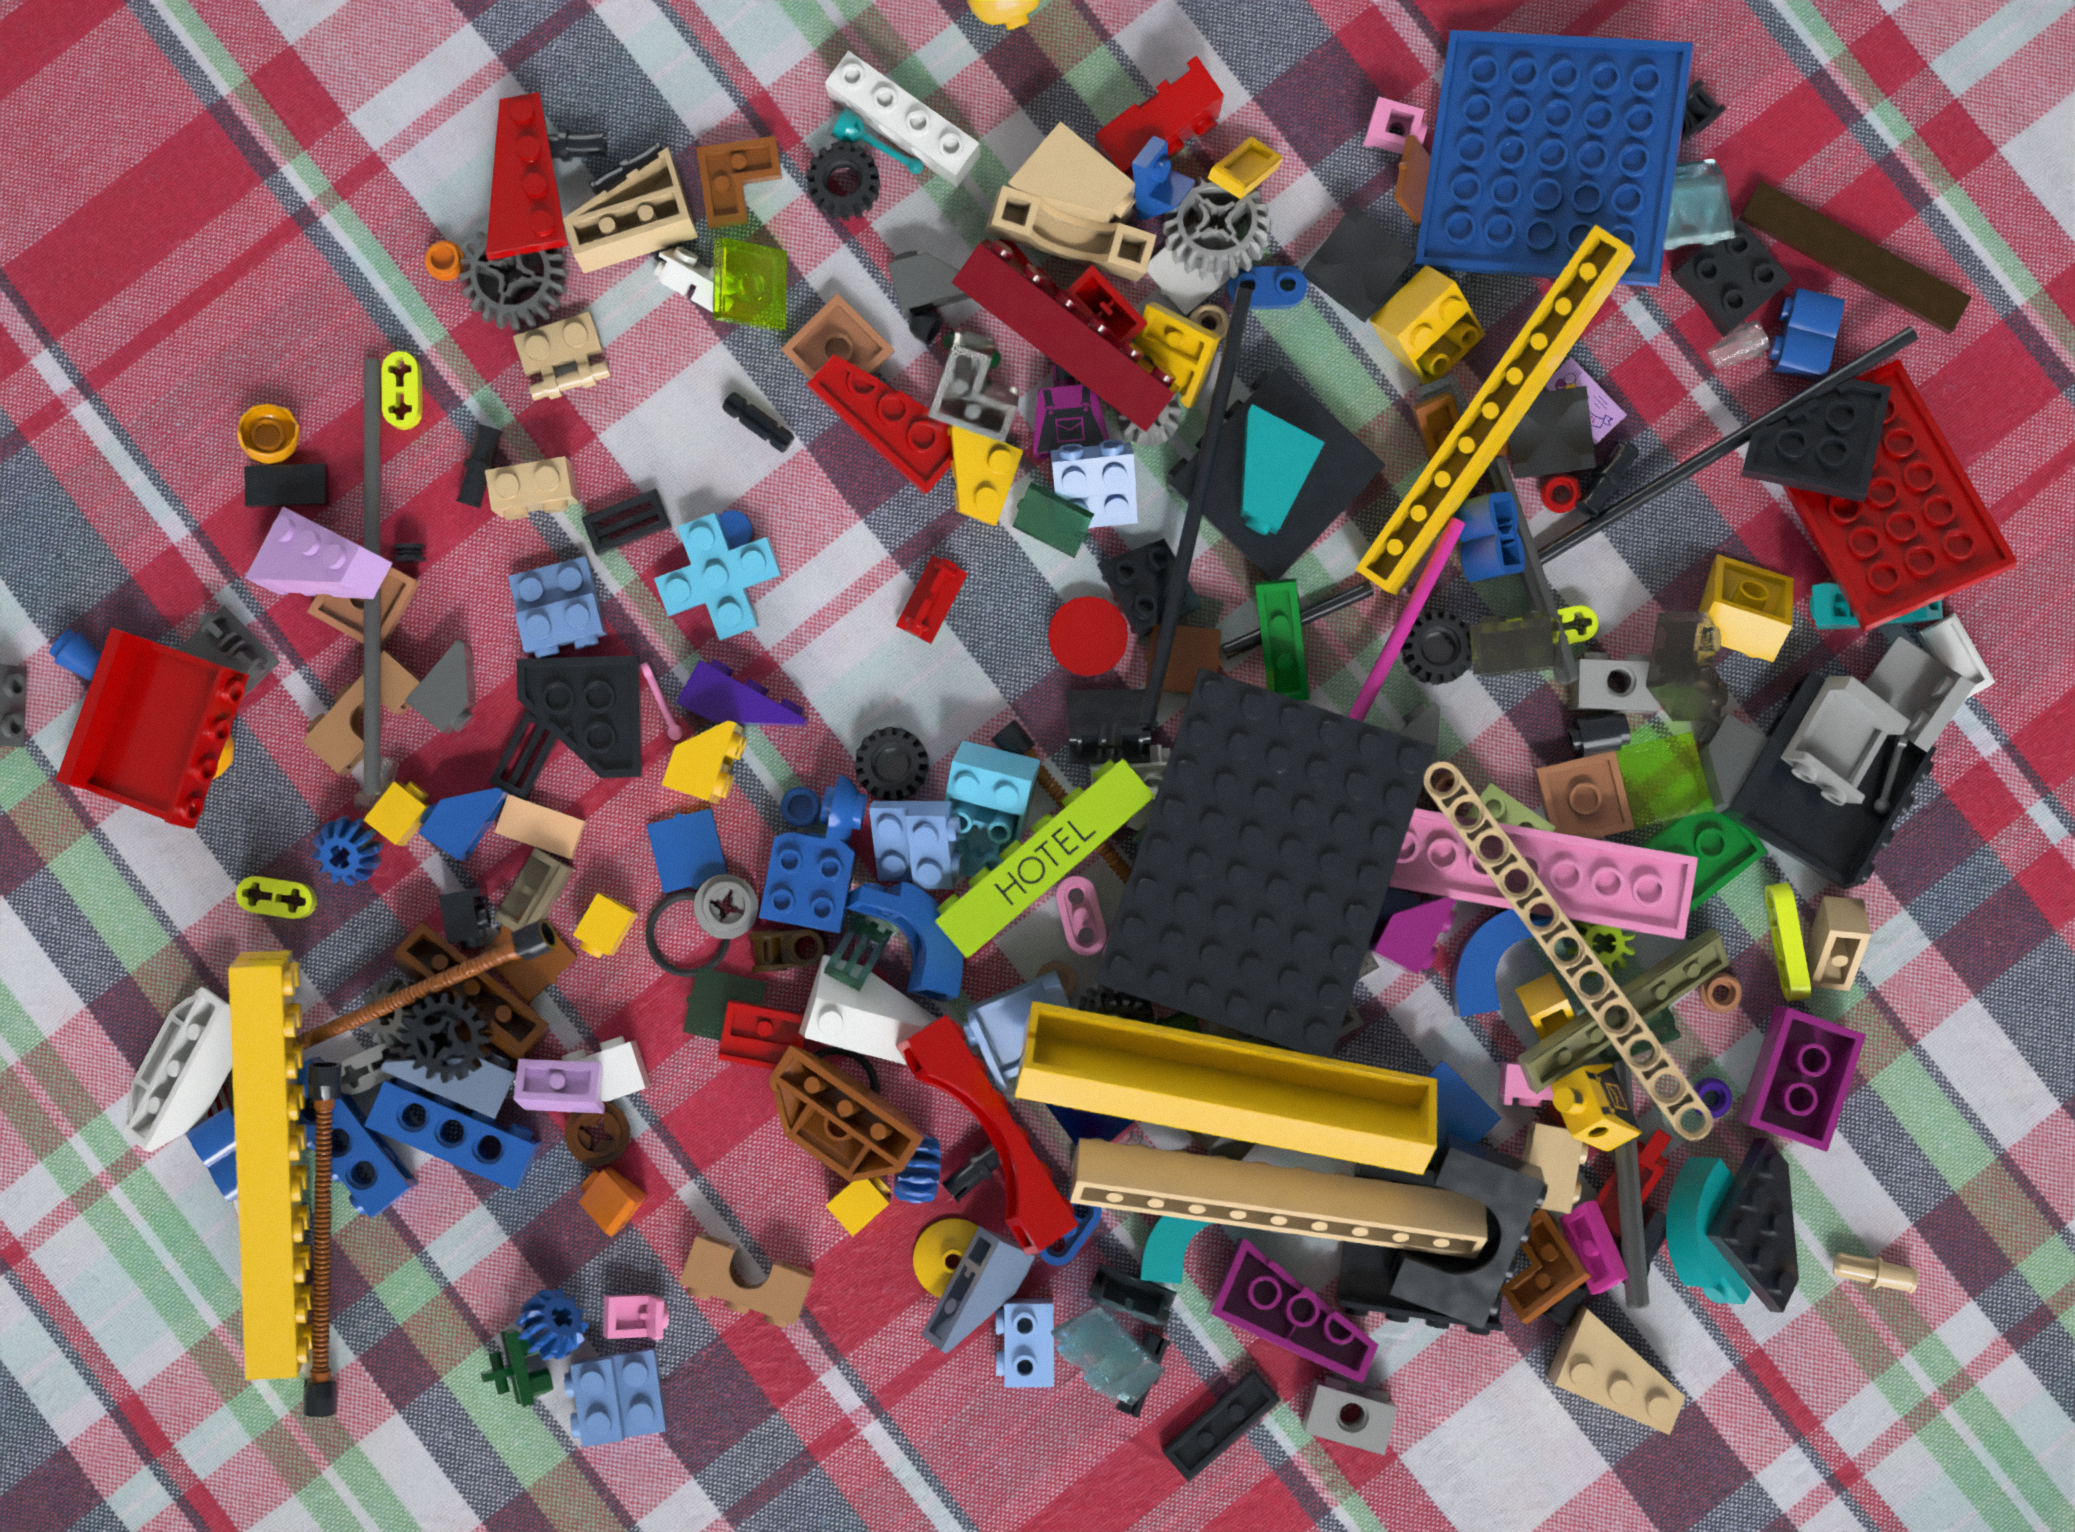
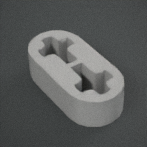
[340,1043,411,1095]

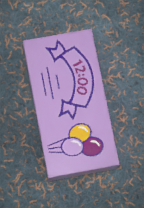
[1542,357,1627,445]

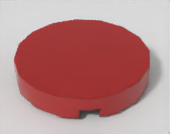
[1048,596,1128,677]

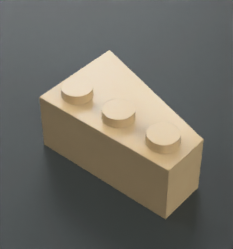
[563,147,698,273]
[1546,1305,1685,1435]

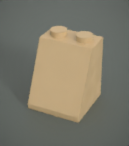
[1008,121,1136,225]

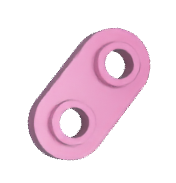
[1056,876,1107,956]

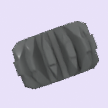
[361,978,427,1048]

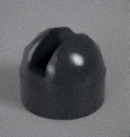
[909,309,943,345]

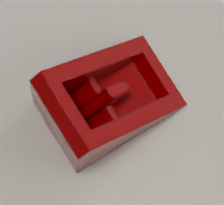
[1066,265,1148,342]

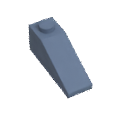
[380,1051,517,1119]
[921,1226,1035,1354]

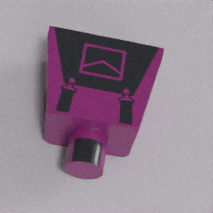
[1033,364,1109,460]

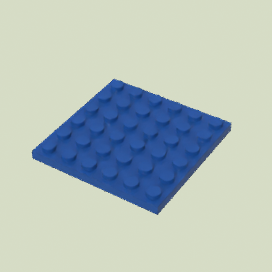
[1414,30,1694,287]

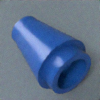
[49,629,101,682]

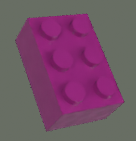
[1737,1006,1866,1152]

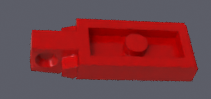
[1594,1128,1672,1238]

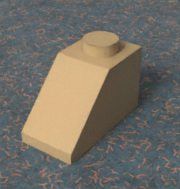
[1809,896,1871,991]

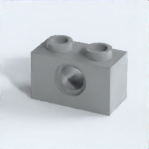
[1571,652,1662,714]
[1301,1375,1398,1456]

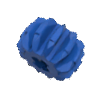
[311,815,384,887]
[893,1134,941,1204]
[515,1288,589,1361]

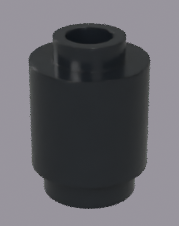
[1567,711,1631,758]

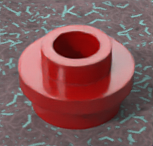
[1540,473,1581,513]

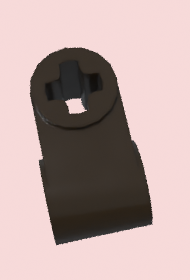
[748,929,829,973]

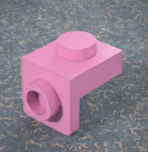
[603,1293,669,1340]

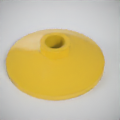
[913,1218,978,1298]

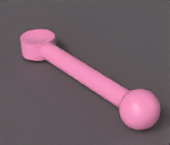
[640,661,683,740]

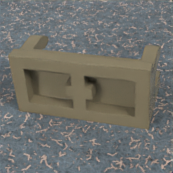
[494,847,575,931]

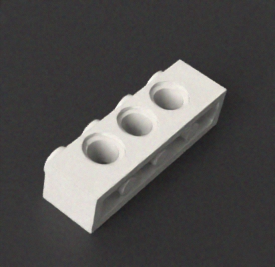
[825,50,980,188]

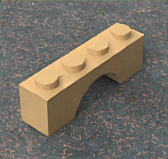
[985,185,1157,282]

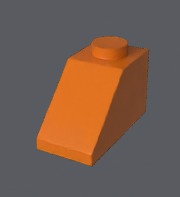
[578,1166,648,1237]

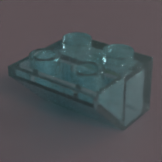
[1664,159,1734,250]
[1050,1305,1165,1406]

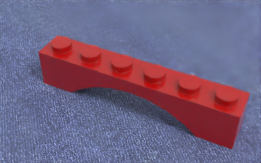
[896,1014,1078,1256]

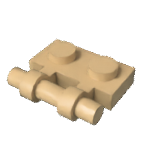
[513,312,611,401]

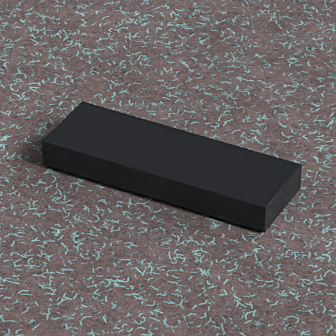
[1161,1367,1281,1482]

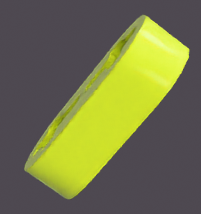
[382,351,423,430]
[236,876,317,919]

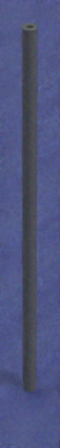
[364,358,381,795]

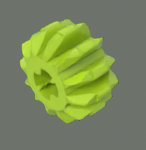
[1566,920,1635,977]

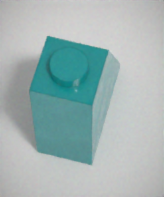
[1240,404,1325,535]

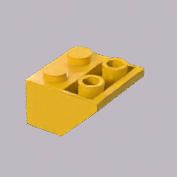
[1369,265,1486,389]
[662,721,748,804]

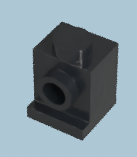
[439,888,492,950]

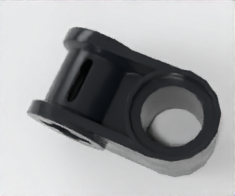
[1680,79,1727,148]

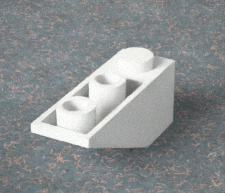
[513,1036,651,1102]

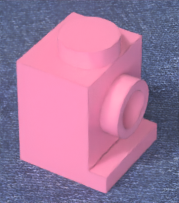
[1363,96,1428,155]
[1497,1061,1561,1107]

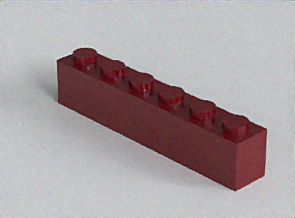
[951,238,1180,432]

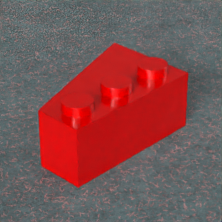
[1094,55,1224,182]

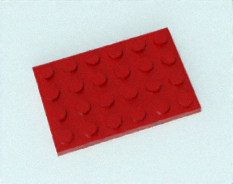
[1782,359,2018,632]

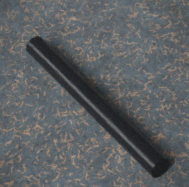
[1221,580,1374,659]

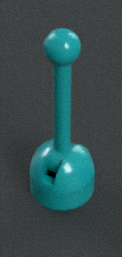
[831,107,923,174]

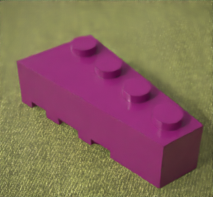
[1206,1237,1379,1383]

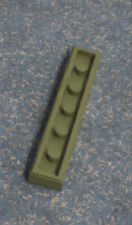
[1517,928,1730,1094]

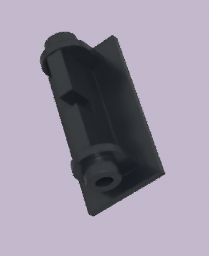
[1087,1263,1177,1328]

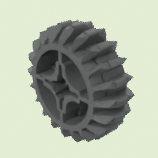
[459,231,569,331]

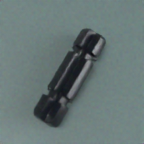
[722,392,795,453]

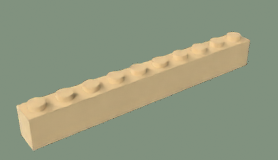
[1070,1138,1487,1259]

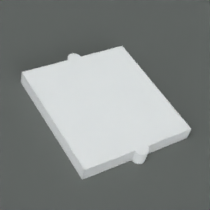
[1146,222,1230,317]

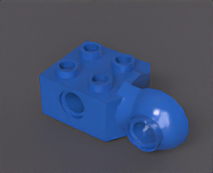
[759,773,867,933]

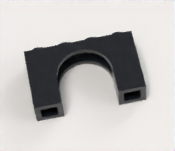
[1388,1134,1548,1328]

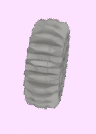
[1162,175,1271,282]

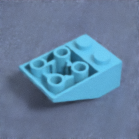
[944,740,1041,877]

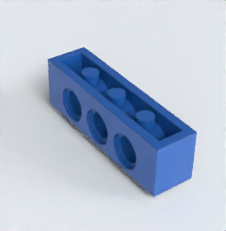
[297,1056,419,1218]
[364,1078,542,1190]

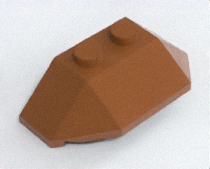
[768,1045,924,1182]

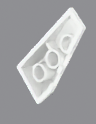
[799,954,966,1065]

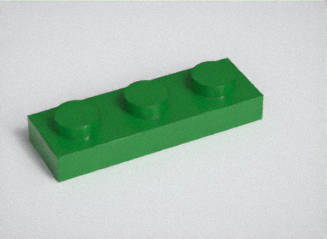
[1255,578,1310,701]

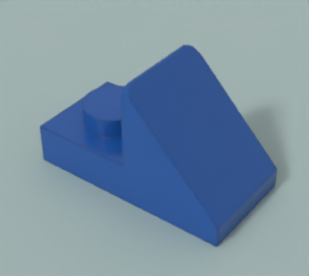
[1132,136,1195,220]

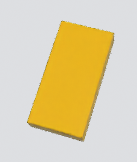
[1208,136,1283,200]

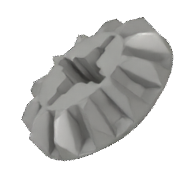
[1117,395,1181,446]
[693,874,758,939]

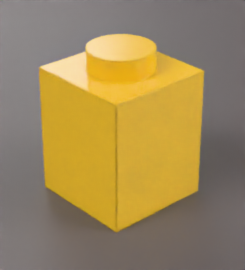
[364,781,430,846]
[573,893,638,958]
[1515,972,1576,1041]
[826,1176,892,1237]

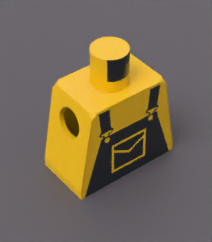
[1551,1063,1642,1152]

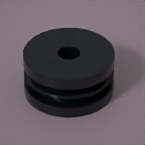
[393,543,426,563]

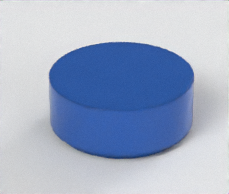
[719,510,754,550]
[780,787,822,828]

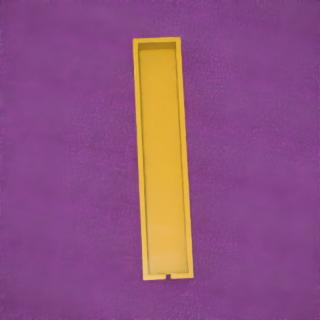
[228,950,314,1380]
[1015,1001,1437,1175]

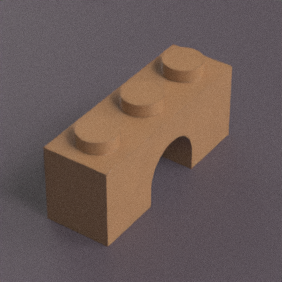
[302,650,422,776]
[679,1232,815,1327]

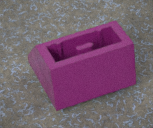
[1367,897,1457,974]

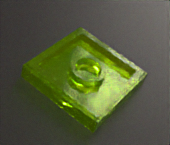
[713,237,787,332]
[1616,732,1714,830]

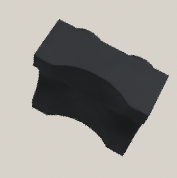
[1302,205,1417,323]
[1672,218,1792,337]
[1509,386,1596,479]

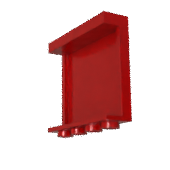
[56,627,250,829]

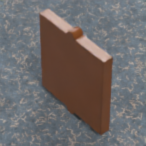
[1394,135,1431,227]
[1144,624,1222,694]
[480,908,578,1003]

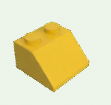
[1696,554,1794,662]

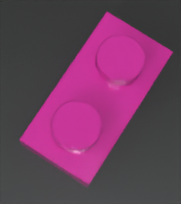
[1559,1200,1629,1295]

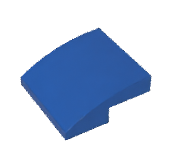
[1425,1060,1502,1165]

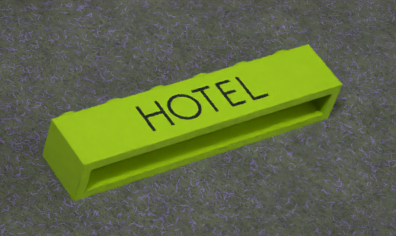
[935,759,1155,959]

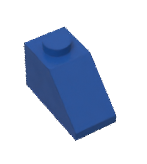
[418,788,511,861]

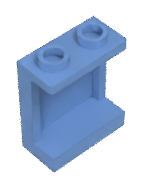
[962,970,1072,1091]

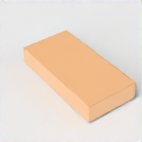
[494,794,586,859]

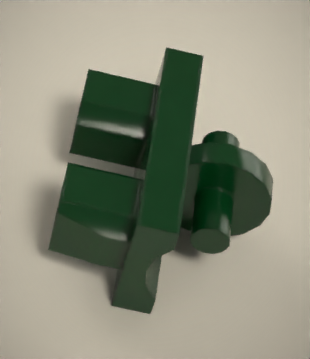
[481,1329,554,1407]

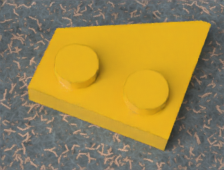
[1134,301,1221,408]
[948,422,1024,526]

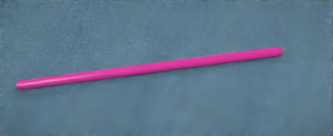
[1348,517,1465,722]

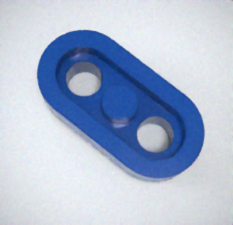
[1226,266,1307,310]
[1039,1192,1102,1266]

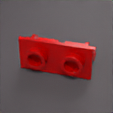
[896,555,968,644]

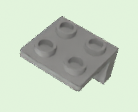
[1863,636,1976,752]

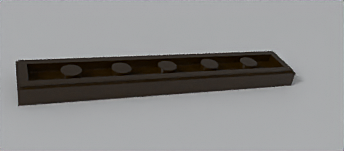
[1738,181,1972,335]

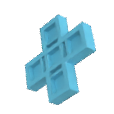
[654,513,783,641]

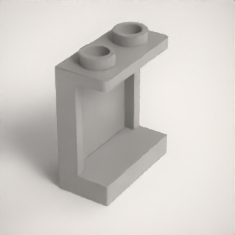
[1781,676,1910,805]

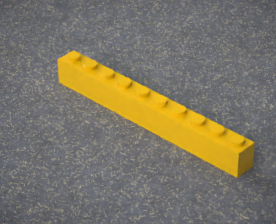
[1355,225,1635,596]

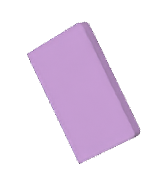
[514,1059,605,1113]

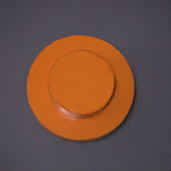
[425,240,465,281]

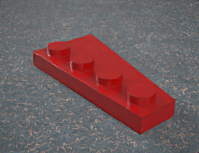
[486,92,569,261]
[804,354,953,495]

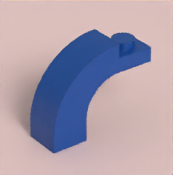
[845,881,963,1003]
[1450,908,1552,1017]

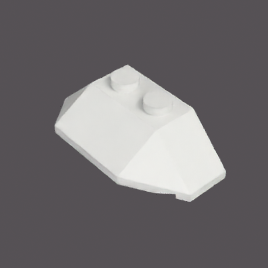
[122,987,233,1152]

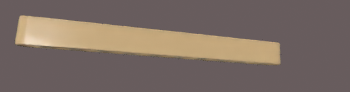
[1424,762,1713,1140]

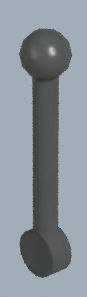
[1874,734,1908,814]

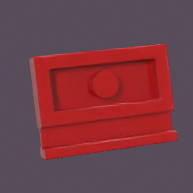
[717,999,805,1070]

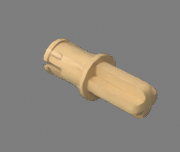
[1833,1252,1919,1294]

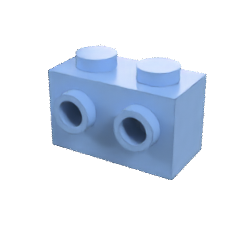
[996,1298,1054,1387]

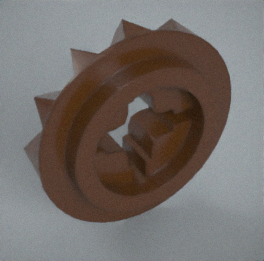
[565,1101,631,1166]

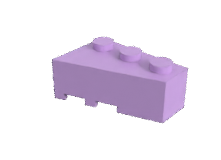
[245,507,392,599]

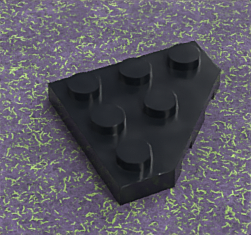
[1741,379,1891,503]
[516,656,643,779]
[1706,1138,1799,1313]

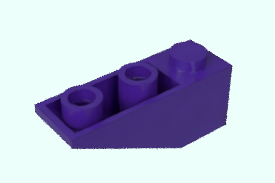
[676,659,809,727]

